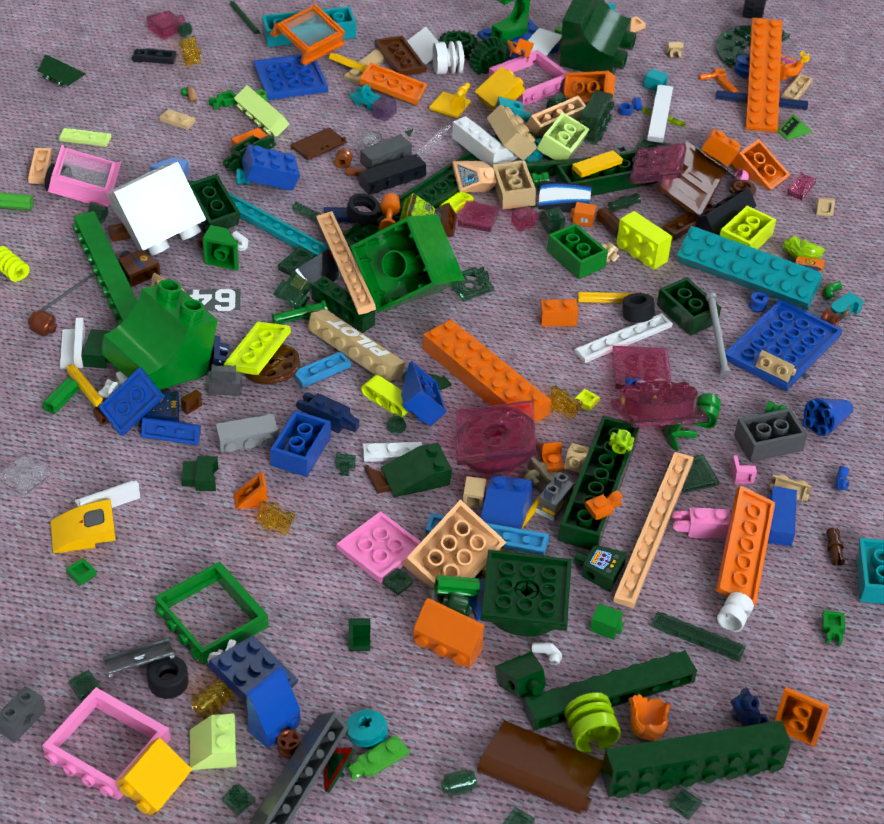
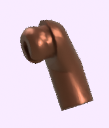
[93,399,109,425]

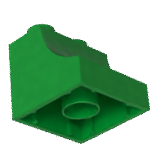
[350,214,465,313]
[101,279,218,390]

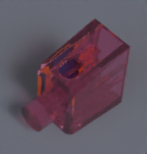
[147,11,185,41]

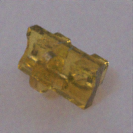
[179,36,201,68]
[548,385,583,420]
[256,501,295,536]

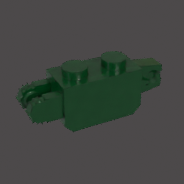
[223,135,276,172]

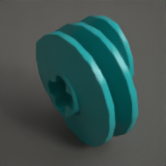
[346,709,388,748]

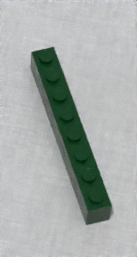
[523,650,697,731]

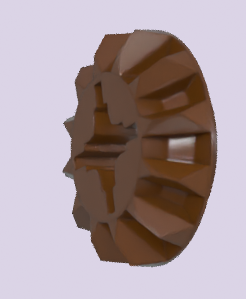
[729,180,756,195]

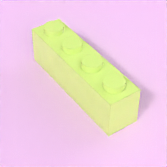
[234,85,289,137]

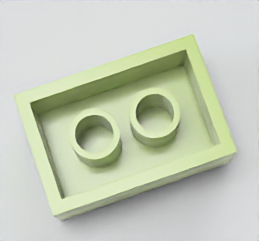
[537,112,590,160]

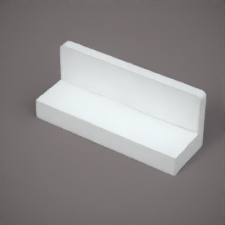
[60,318,85,369]
[75,481,140,508]

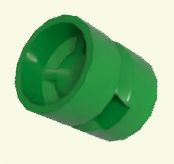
[693,393,721,429]

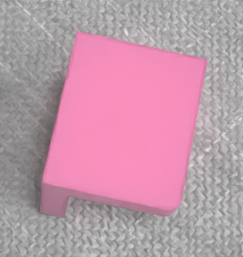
[730,455,757,484]

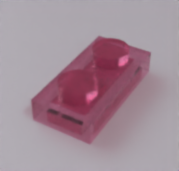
[787,173,816,200]

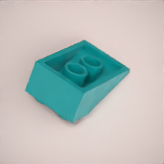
[858,538,884,604]

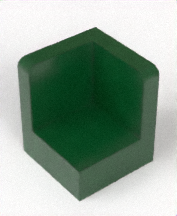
[349,618,371,651]

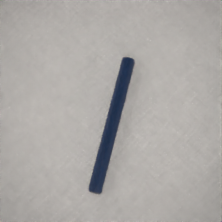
[716,90,808,110]

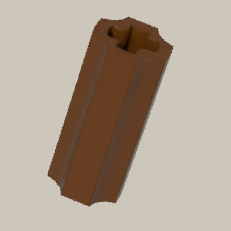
[596,207,620,237]

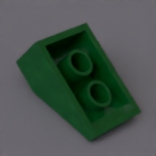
[381,442,452,497]

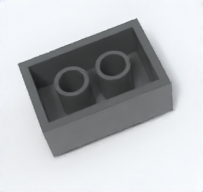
[734,408,807,462]

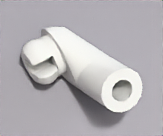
[232,231,249,251]
[532,642,562,665]

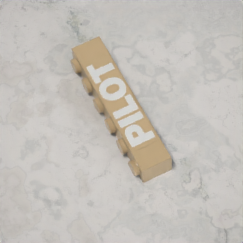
[307,309,406,382]

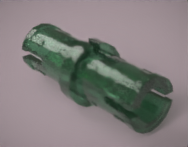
[608,193,641,213]

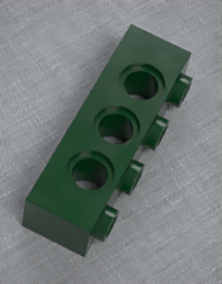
[311,276,375,333]

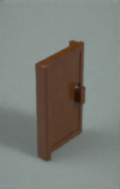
[291,127,347,160]

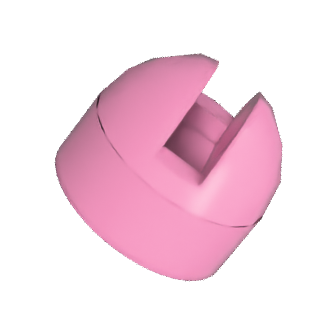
[734,169,749,181]

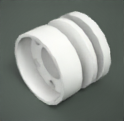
[432,41,464,75]

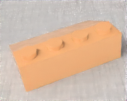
[401,500,506,598]

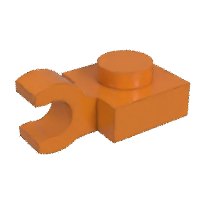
[585,490,623,520]

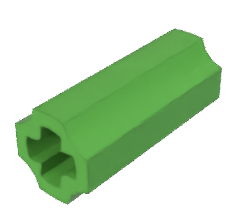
[0,192,34,211]

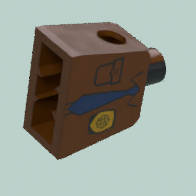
[119,250,160,287]

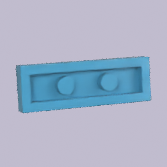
[293,351,351,388]

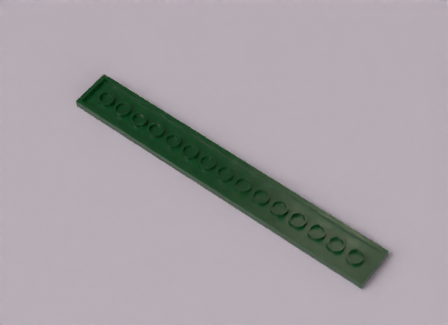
[343,131,538,253]

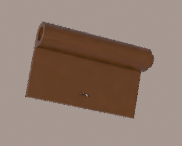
[477,721,603,815]

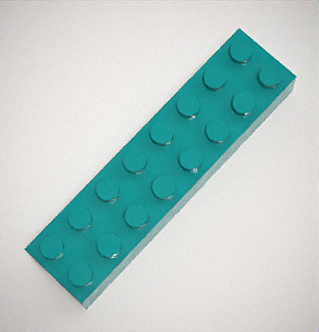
[677,226,822,310]

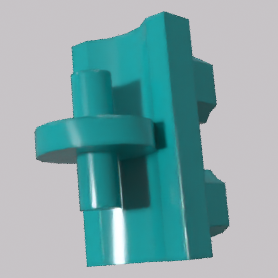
[349,84,382,111]

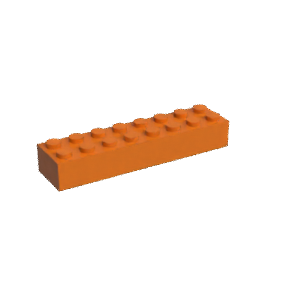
[422,319,551,432]

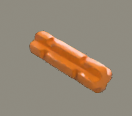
[717,75,739,93]

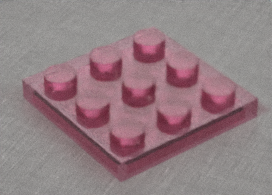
[630,143,687,184]
[612,346,672,391]

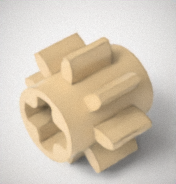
[601,242,619,263]

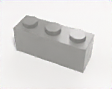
[216,414,278,452]

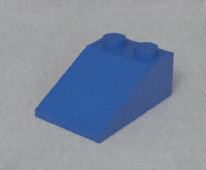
[401,361,447,426]
[481,476,533,529]
[246,666,301,748]

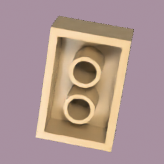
[487,104,537,160]
[492,160,536,210]

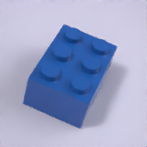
[242,144,300,190]
[270,410,331,477]

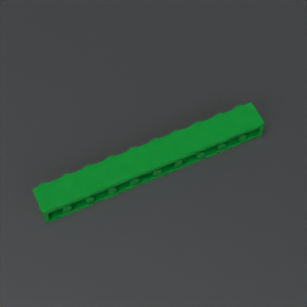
[72,211,137,326]

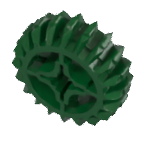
[439,30,478,60]
[468,36,508,75]

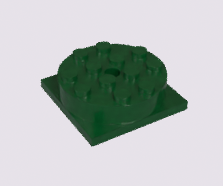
[480,549,572,637]

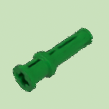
[272,300,328,324]

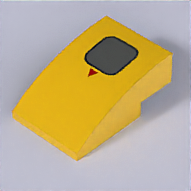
[50,499,116,554]

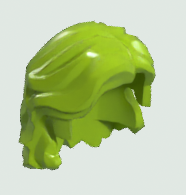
[783,236,825,260]

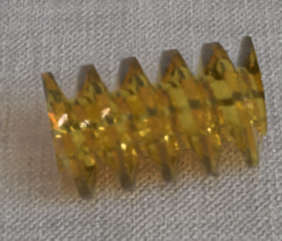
[191,679,235,720]

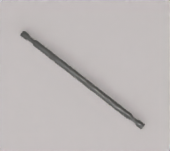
[28,274,93,319]

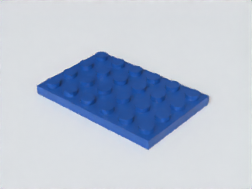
[725,299,843,391]

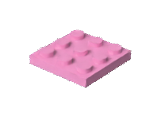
[337,511,421,584]

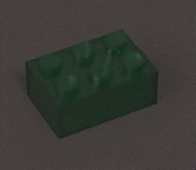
[580,90,614,145]

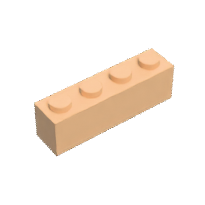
[526,96,587,137]

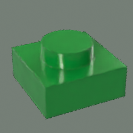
[66,558,97,586]

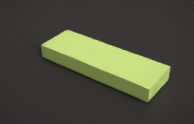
[59,128,111,147]

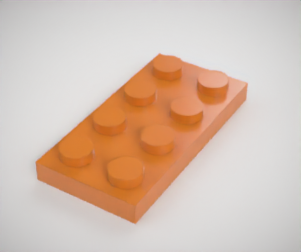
[359,62,428,105]

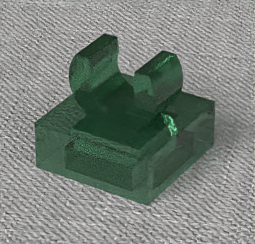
[88,201,109,224]
[335,454,356,476]
[222,784,255,816]

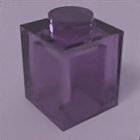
[372,95,397,122]

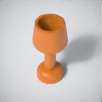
[379,193,400,230]

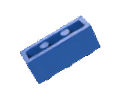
[767,486,797,546]

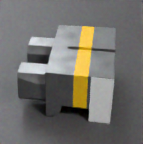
[536,472,574,521]

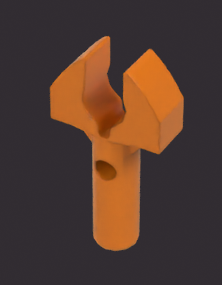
[698,68,727,80]

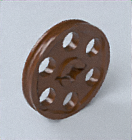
[245,344,300,385]

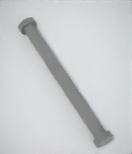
[705,293,731,375]

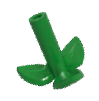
[664,418,697,451]

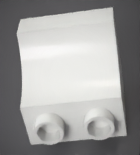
[105,162,206,256]

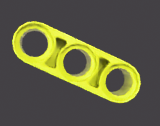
[361,375,408,418]

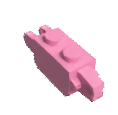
[672,507,731,539]

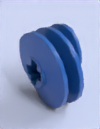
[734,54,750,78]

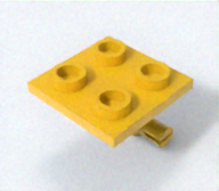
[429,82,471,119]

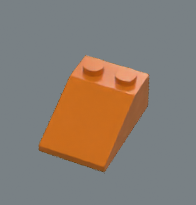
[563,71,616,107]
[701,128,741,166]
[731,139,790,190]
[775,687,829,747]

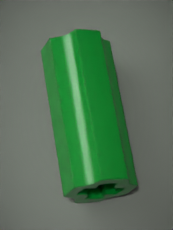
[42,378,79,414]
[434,575,480,598]

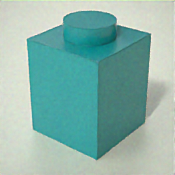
[643,69,669,92]

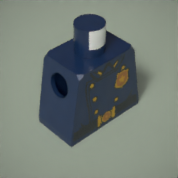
[144,391,180,422]

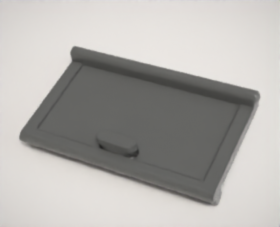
[103,637,175,678]

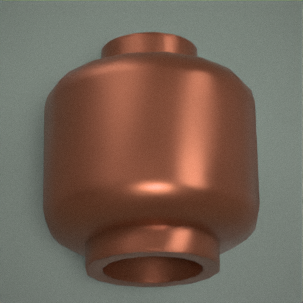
[28,310,57,337]

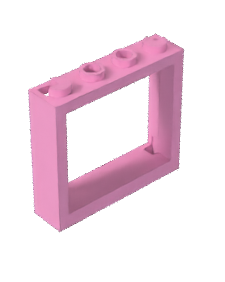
[489,50,567,106]
[42,687,170,800]

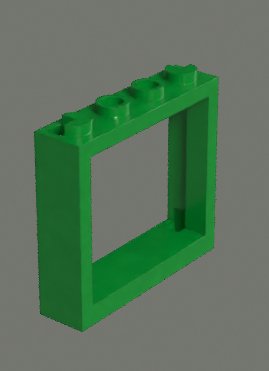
[154,561,269,665]

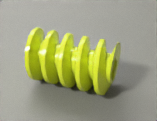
[0,246,30,282]

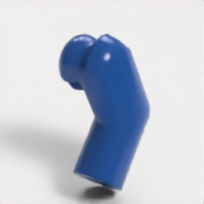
[835,466,849,490]

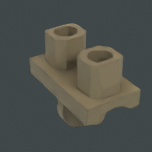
[523,457,556,493]

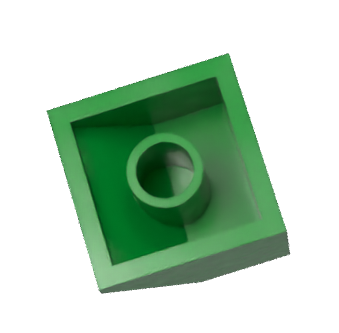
[203,225,239,271]

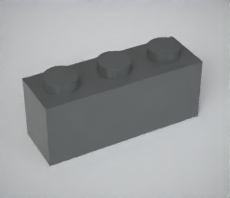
[360,134,412,169]

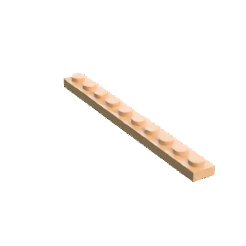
[316,211,376,315]
[614,452,694,608]

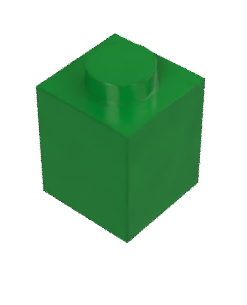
[590,604,625,640]

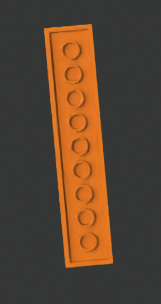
[746,18,782,133]

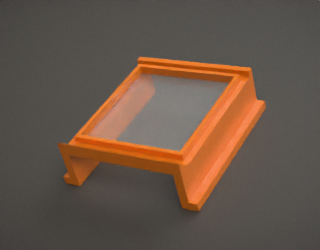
[270,3,345,66]

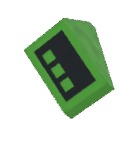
[777,114,812,140]

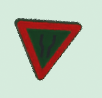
[323,748,355,793]

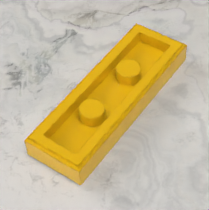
[329,53,368,73]
[572,150,623,178]

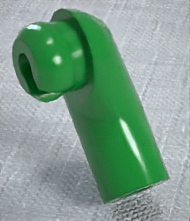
[822,281,842,299]

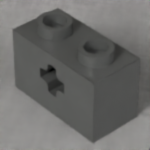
[0,686,46,743]

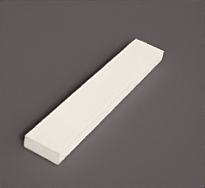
[647,85,673,143]
[574,313,673,363]

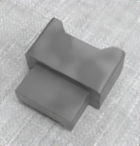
[207,364,242,396]

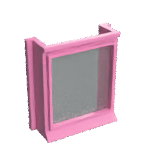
[48,145,121,208]

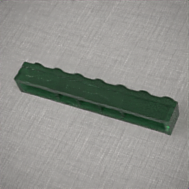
[652,611,746,662]

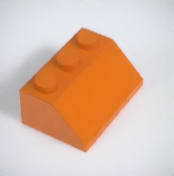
[413,598,485,668]

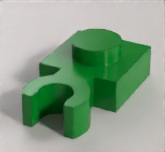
[209,90,237,110]
[822,610,845,646]

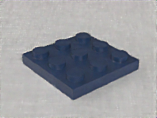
[207,636,299,705]

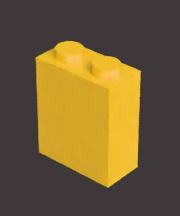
[474,66,525,111]
[116,737,193,815]

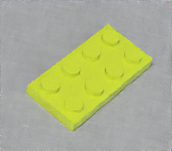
[223,322,291,375]

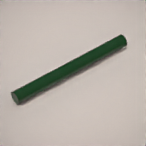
[230,1,260,34]

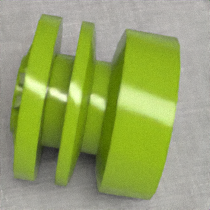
[564,693,621,752]

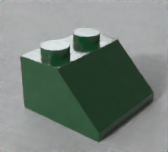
[38,54,86,87]

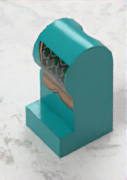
[831,292,864,321]

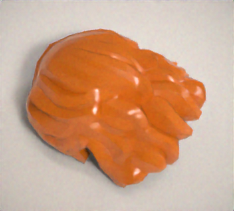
[629,694,671,741]

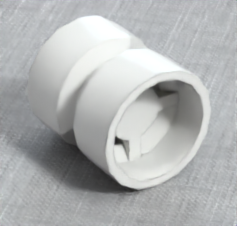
[717,592,754,633]

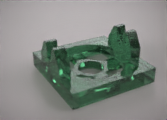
[451,267,494,302]

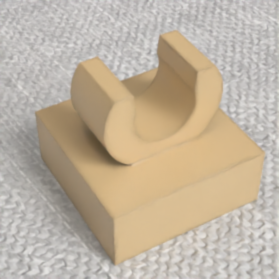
[665,42,684,58]
[815,197,835,216]

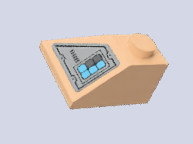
[452,161,497,192]

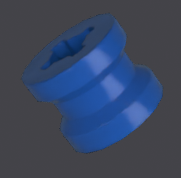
[749,291,769,312]

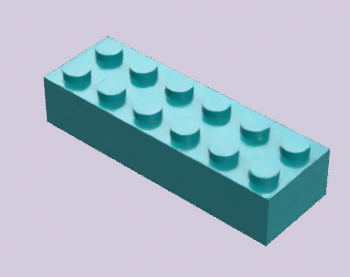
[262,6,356,47]

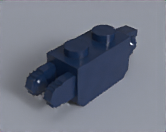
[295,392,360,433]

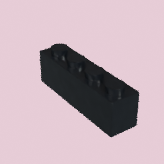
[359,154,426,195]
[695,188,757,235]

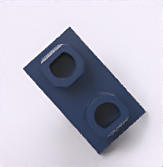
[208,335,229,371]
[730,688,769,727]

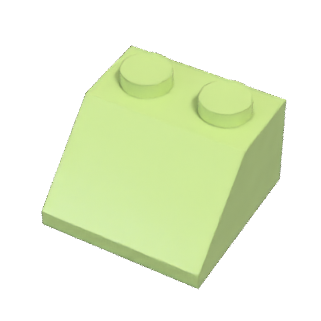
[190,714,237,770]

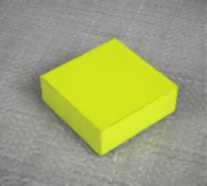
[574,389,600,411]

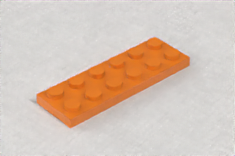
[716,485,775,606]

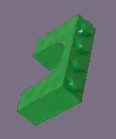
[491,0,530,43]

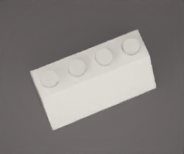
[452,116,518,167]

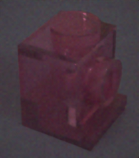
[511,205,539,232]

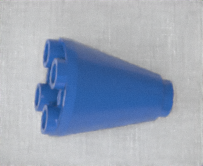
[803,398,853,436]

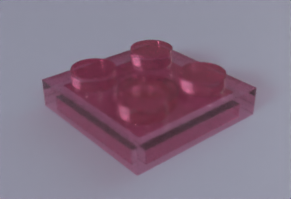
[458,201,499,233]

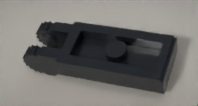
[131,48,177,65]

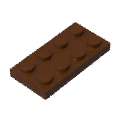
[375,35,427,76]

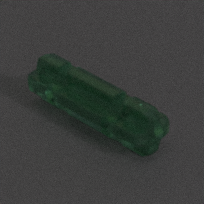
[292,202,321,223]

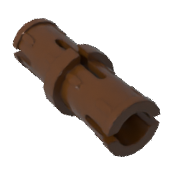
[826,527,845,566]

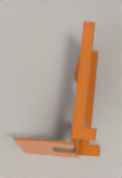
[507,38,534,62]

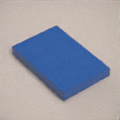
[98,367,165,436]

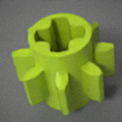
[609,429,634,454]

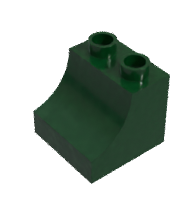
[560,0,637,75]

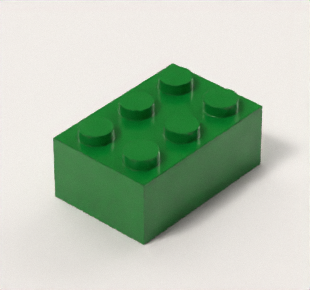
[547,223,608,279]

